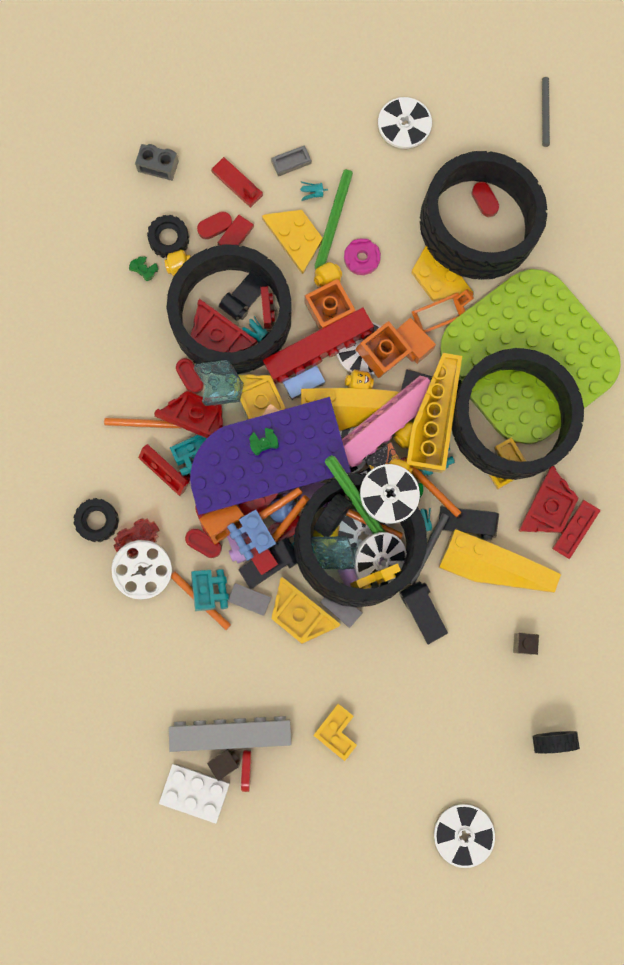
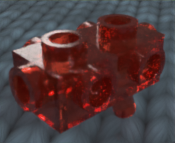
[113,518,160,557]

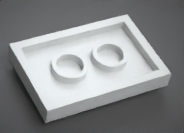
[159,763,230,824]

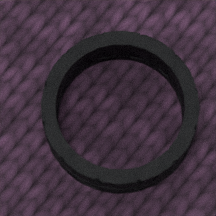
[420,151,548,280]
[166,244,292,375]
[452,348,584,480]
[294,473,427,607]

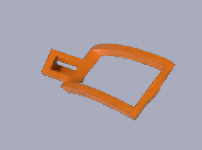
[412,289,474,333]

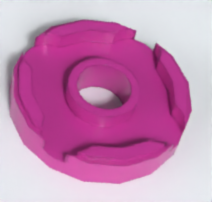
[344,238,381,275]

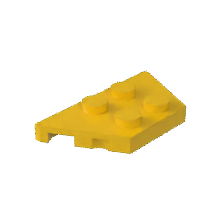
[262,210,323,274]
[411,246,474,302]
[229,374,286,419]
[271,577,341,644]

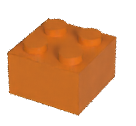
[304,279,356,330]
[355,321,413,378]

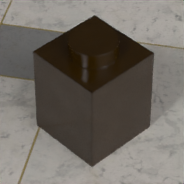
[513,633,539,655]
[207,749,240,781]

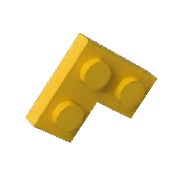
[488,437,526,490]
[350,563,401,589]
[313,704,357,761]

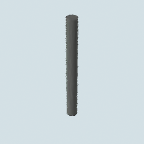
[542,77,550,147]
[410,513,449,585]

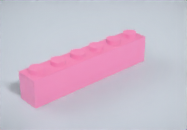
[342,376,430,468]

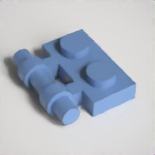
[227,510,276,561]

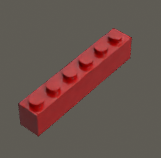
[263,307,374,384]

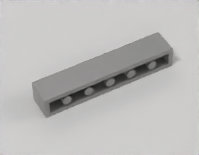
[169,716,291,752]

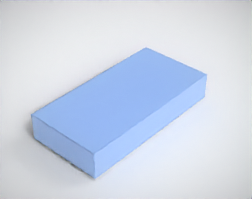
[283,366,325,400]

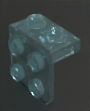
[194,360,244,406]
[310,536,358,569]

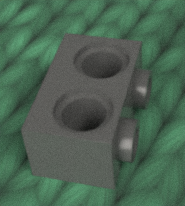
[135,144,179,181]

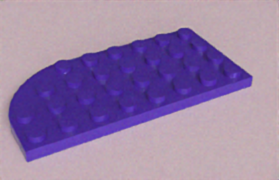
[190,397,351,515]

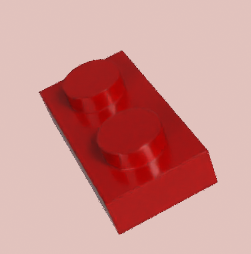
[260,287,275,329]

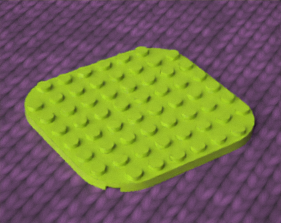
[440,269,621,444]

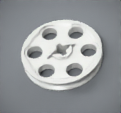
[112,540,172,599]

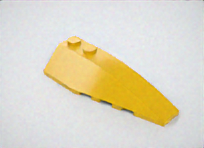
[407,353,462,473]
[301,388,399,431]
[439,529,561,593]

